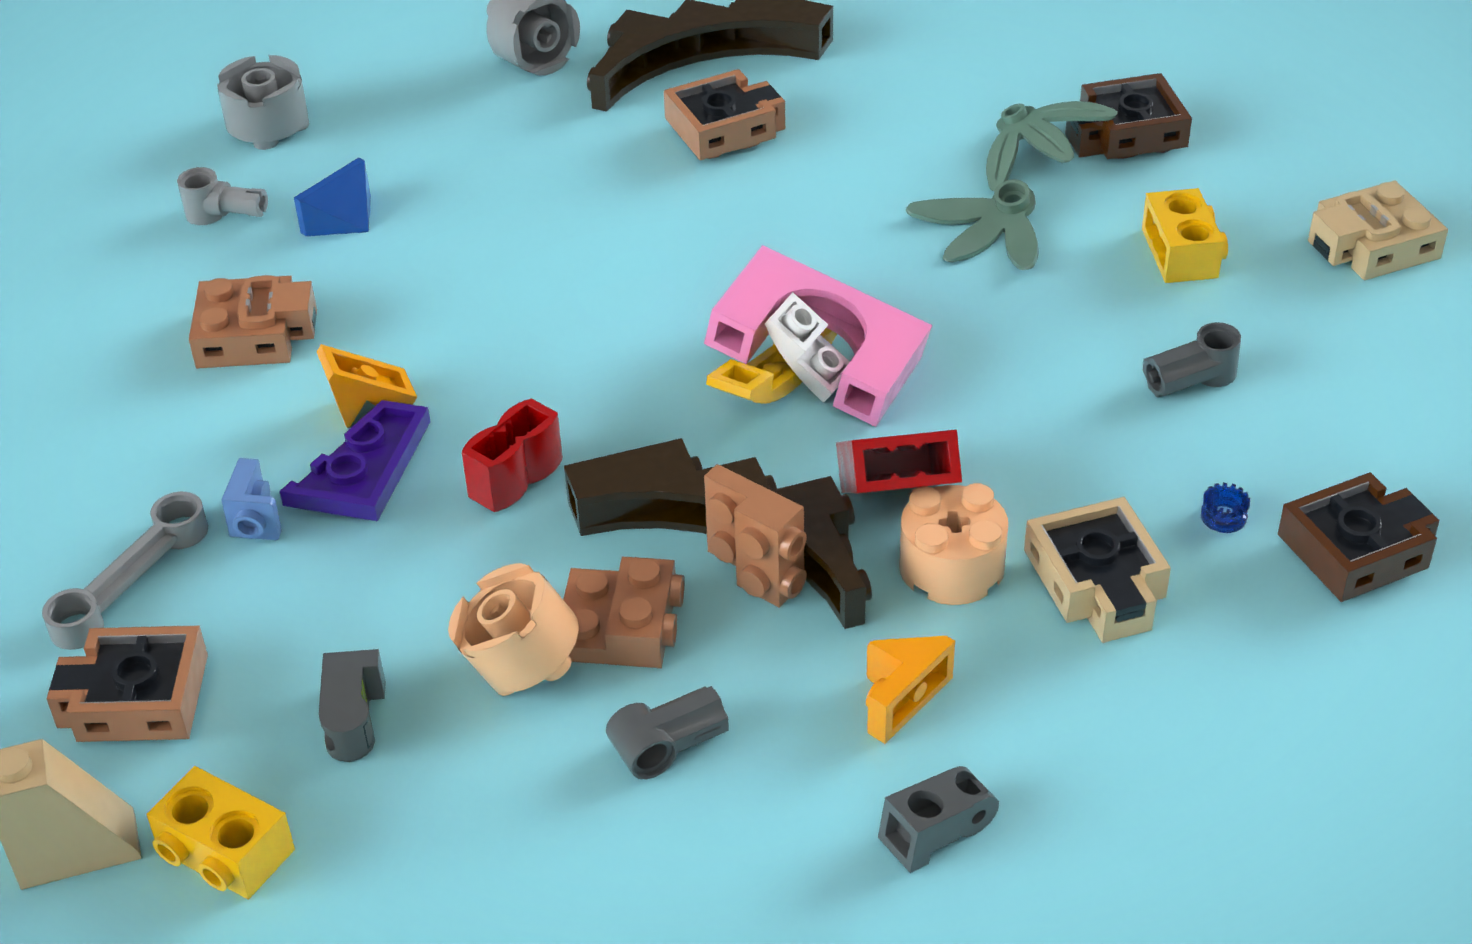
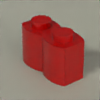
[462,398,563,512]

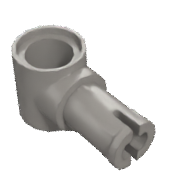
[177,167,268,225]

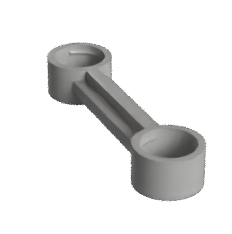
[42,491,208,650]

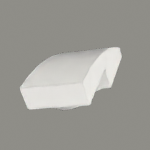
[765,292,850,403]

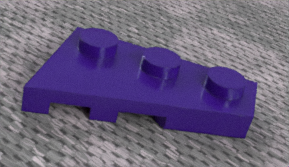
[279,400,431,521]

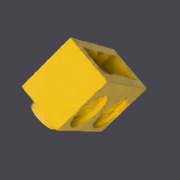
[1142,188,1228,283]
[146,766,295,900]

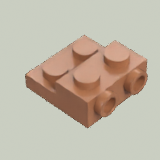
[704,464,807,608]
[563,556,685,668]

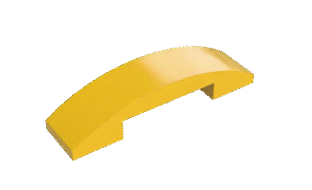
[706,328,837,404]

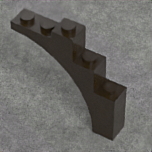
[587,0,833,112]
[564,438,872,629]

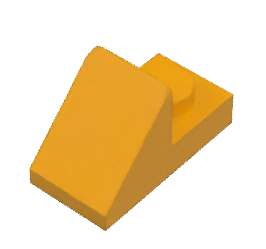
[317,344,417,428]
[866,636,955,744]

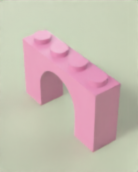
[704,245,932,427]

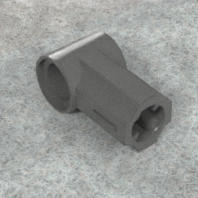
[1143,322,1241,397]
[606,686,729,780]

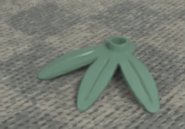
[986,101,1117,191]
[906,179,1039,270]

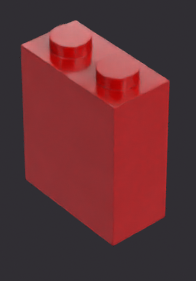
[836,429,962,493]

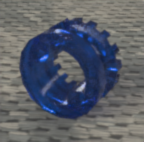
[1201,482,1250,533]

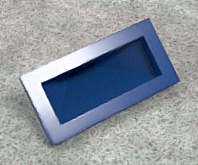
[294,158,371,236]

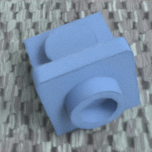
[221,458,282,540]

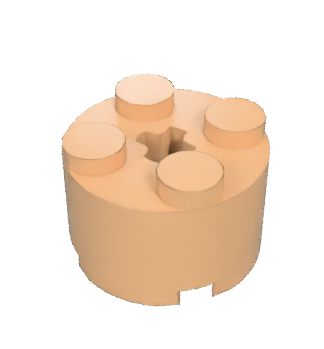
[899,483,1008,605]
[448,563,579,696]

